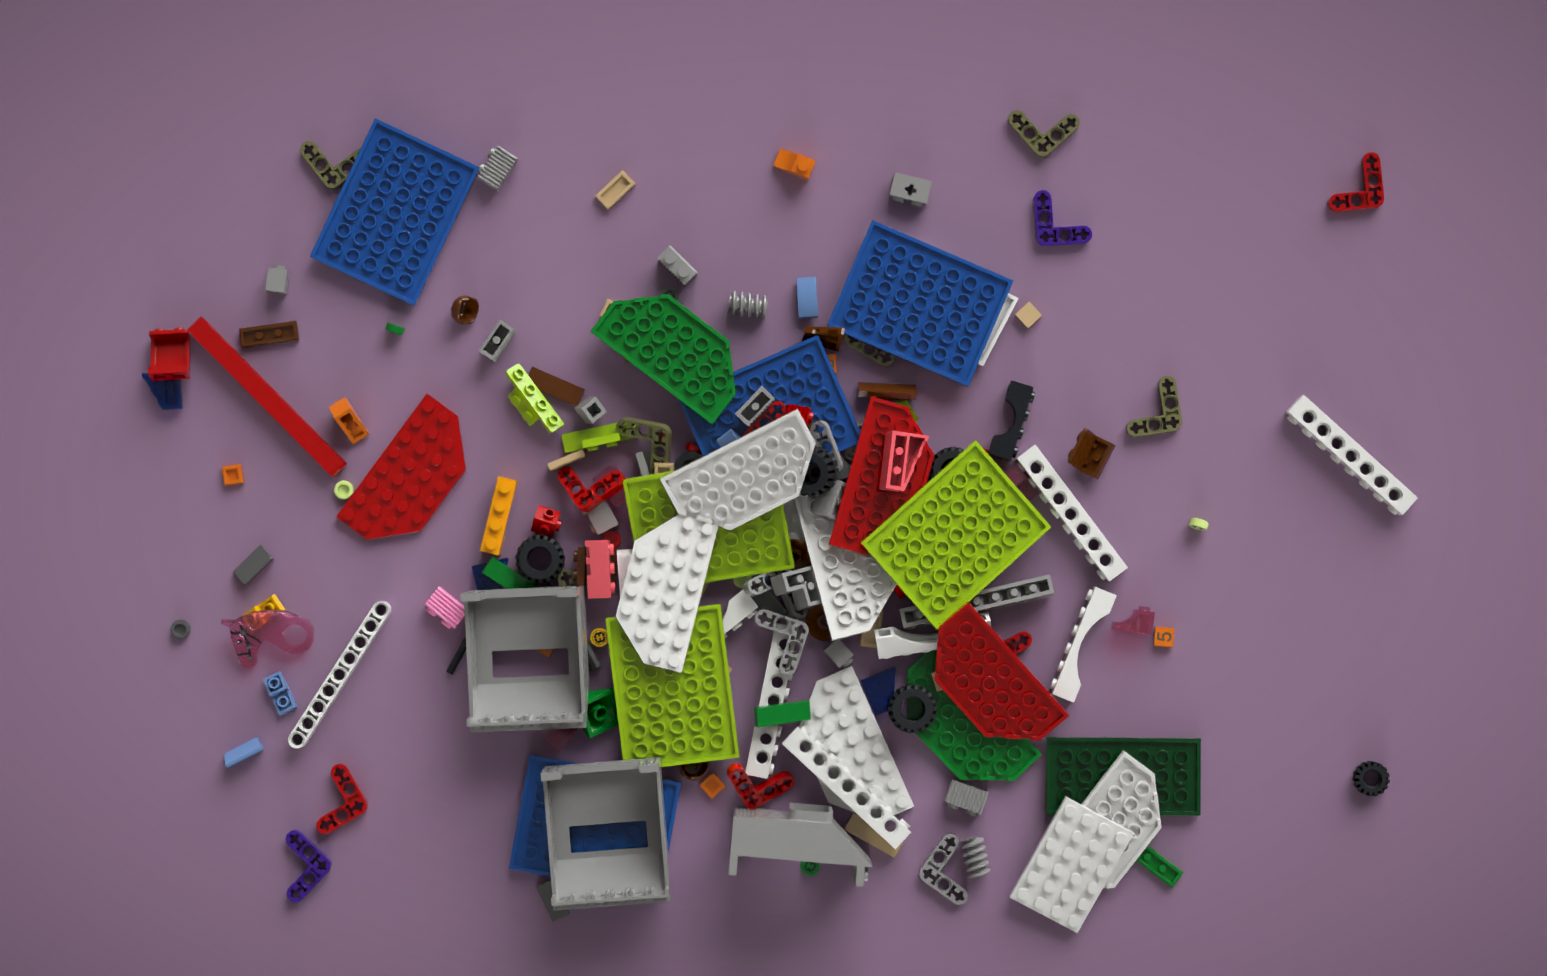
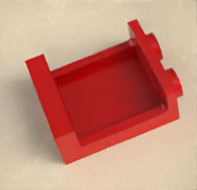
[148,328,191,381]

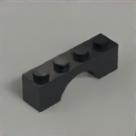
[988,380,1036,461]

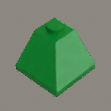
[582,688,618,738]

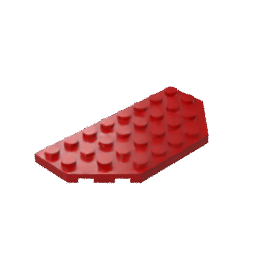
[336,393,467,540]
[828,396,934,555]
[935,601,1069,740]

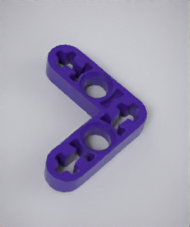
[1033,190,1092,246]
[286,830,332,902]

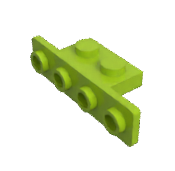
[505,363,564,433]
[562,422,636,453]

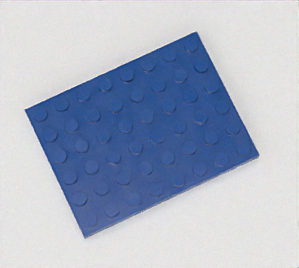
[310,118,480,306]
[827,220,1014,387]
[679,335,860,465]
[509,754,681,876]

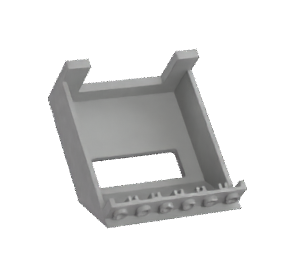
[460,586,589,732]
[541,757,670,911]
[728,802,873,887]

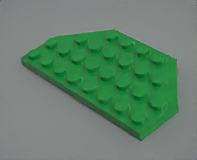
[590,294,736,425]
[906,650,1042,781]

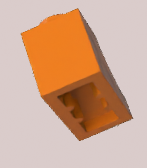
[773,148,816,181]
[329,397,369,444]

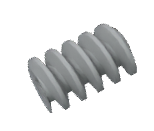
[727,290,768,320]
[960,836,991,878]

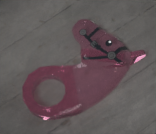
[221,610,314,668]

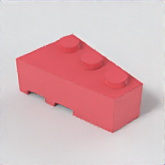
[879,430,929,492]
[585,540,615,599]

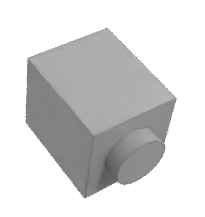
[265,265,290,295]
[574,397,607,424]
[824,639,853,668]

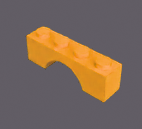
[480,476,519,556]

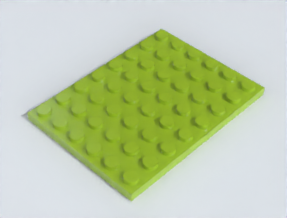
[861,440,1051,630]
[623,470,795,583]
[605,604,740,767]

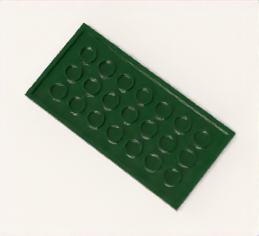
[1046,737,1201,816]

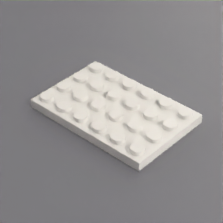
[1009,796,1134,933]

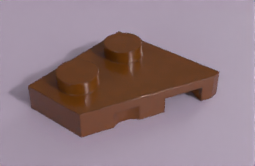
[802,326,845,352]

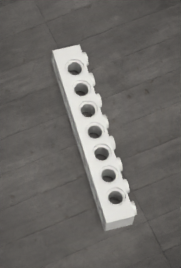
[1285,395,1418,515]
[1016,445,1128,581]
[746,623,801,779]
[782,726,911,849]

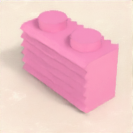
[424,587,465,629]

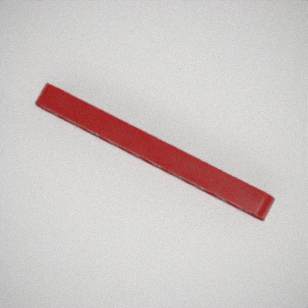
[187,316,347,478]

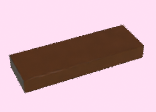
[239,321,299,348]
[528,366,585,406]
[858,382,916,400]

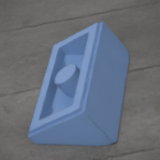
[224,737,264,768]

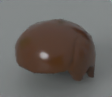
[451,295,479,324]
[679,761,709,781]

